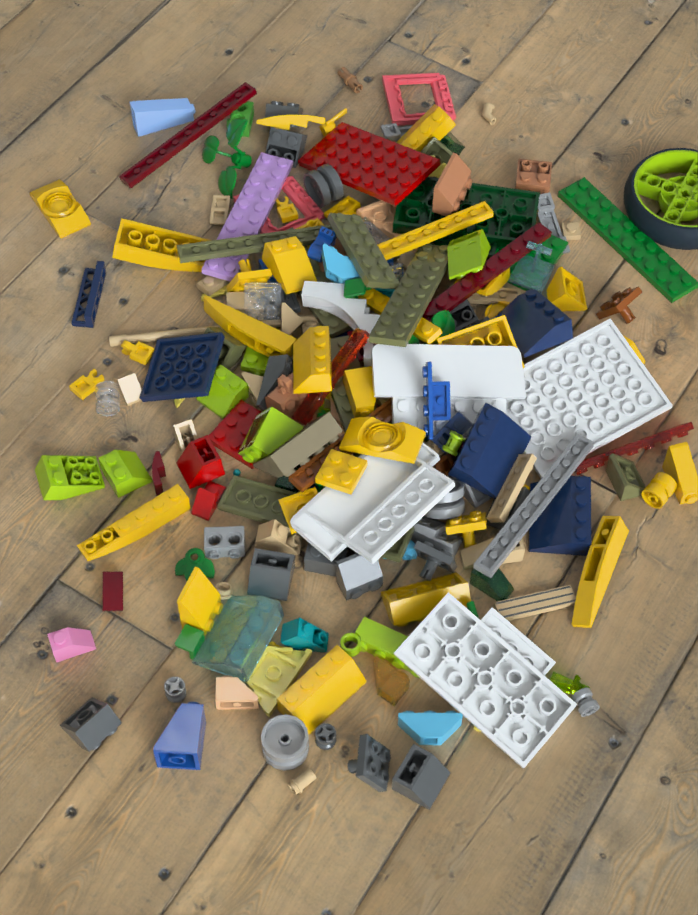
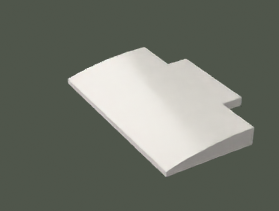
[394,592,577,769]

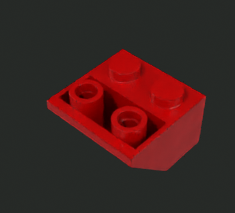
[176,435,225,489]

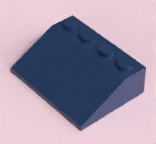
[496,289,573,358]
[448,403,532,500]
[529,476,591,556]

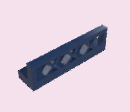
[71,261,106,328]

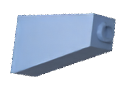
[130,98,196,137]

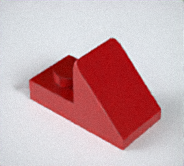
[191,481,226,521]

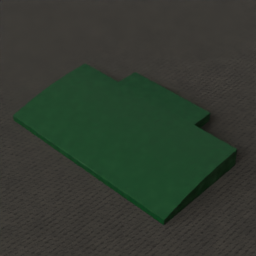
[392,177,540,260]

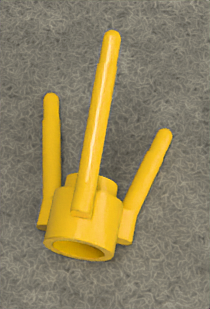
[319,108,347,137]

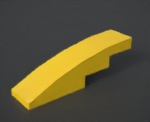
[256,115,326,131]

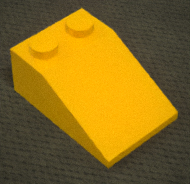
[262,236,317,294]
[177,566,223,635]

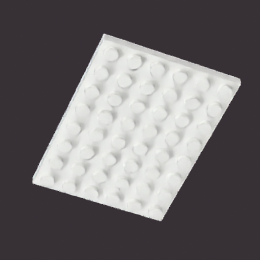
[506,318,672,479]

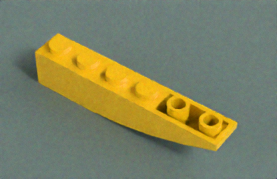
[203,295,297,357]
[77,484,191,561]
[572,516,629,628]

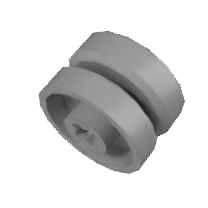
[424,478,465,519]
[261,714,309,771]

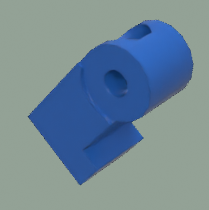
[307,226,336,263]

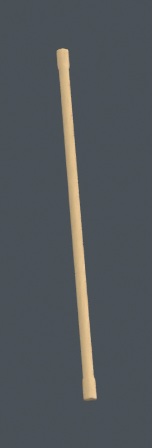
[109,309,379,347]

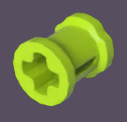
[442,431,466,456]

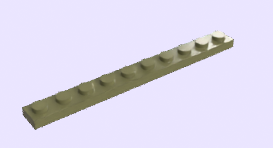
[177,224,338,263]

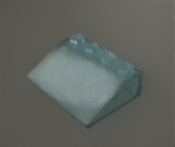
[192,596,284,682]

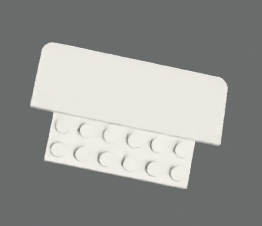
[371,344,526,438]
[290,443,455,564]

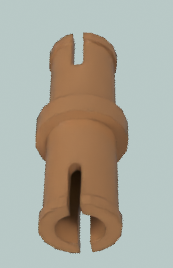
[338,67,363,93]

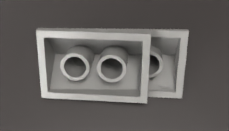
[411,516,463,558]

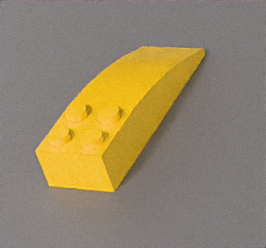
[112,218,212,272]

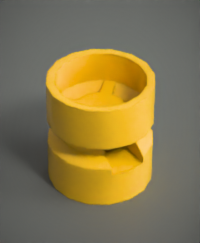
[641,472,677,509]

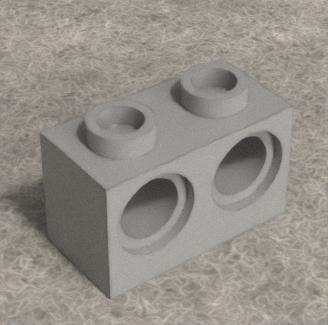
[204,526,245,559]

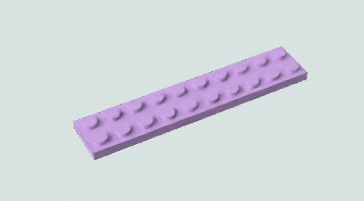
[202,152,293,282]

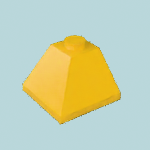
[546,266,587,312]

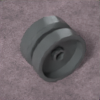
[303,164,344,208]

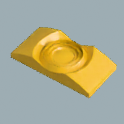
[29,179,91,239]
[339,417,426,464]

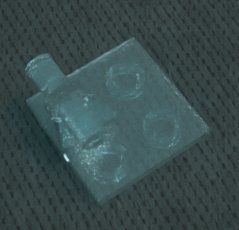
[509,241,555,294]

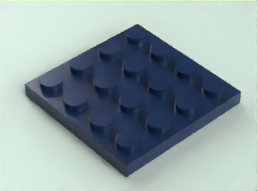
[139,332,225,402]

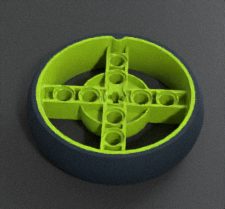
[624,148,698,250]

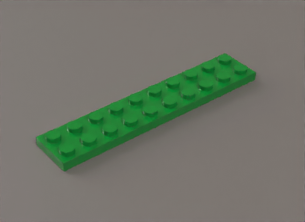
[558,177,698,303]

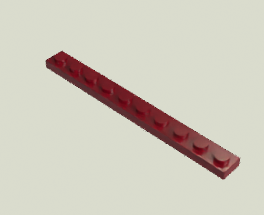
[119,82,257,189]
[422,222,552,322]

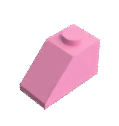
[47,627,96,663]

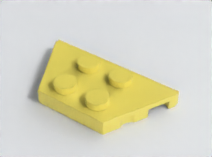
[244,646,312,717]

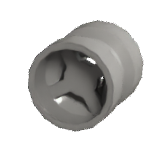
[571,687,600,717]

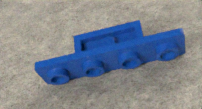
[422,361,451,440]

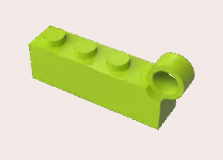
[340,616,420,678]

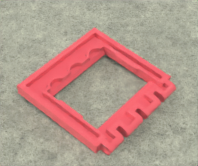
[382,73,456,126]
[233,176,325,234]

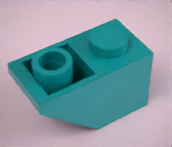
[280,617,329,653]

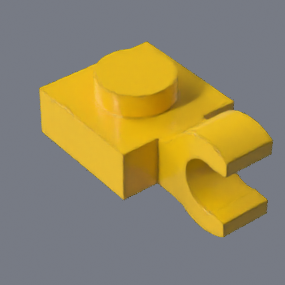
[121,340,154,365]

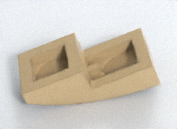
[210,195,230,225]

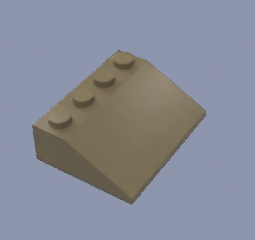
[253,412,343,478]

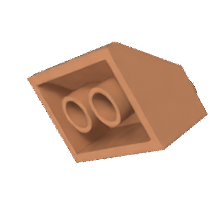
[432,152,473,216]

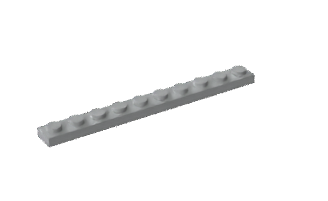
[474,434,594,578]

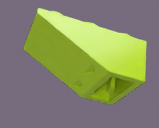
[447,229,491,279]
[35,455,105,500]

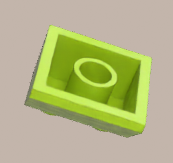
[197,364,249,419]
[98,449,153,498]

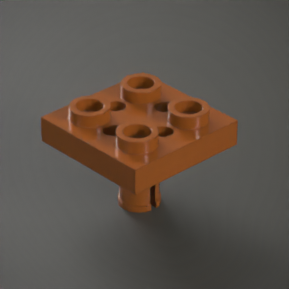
[596,286,642,324]

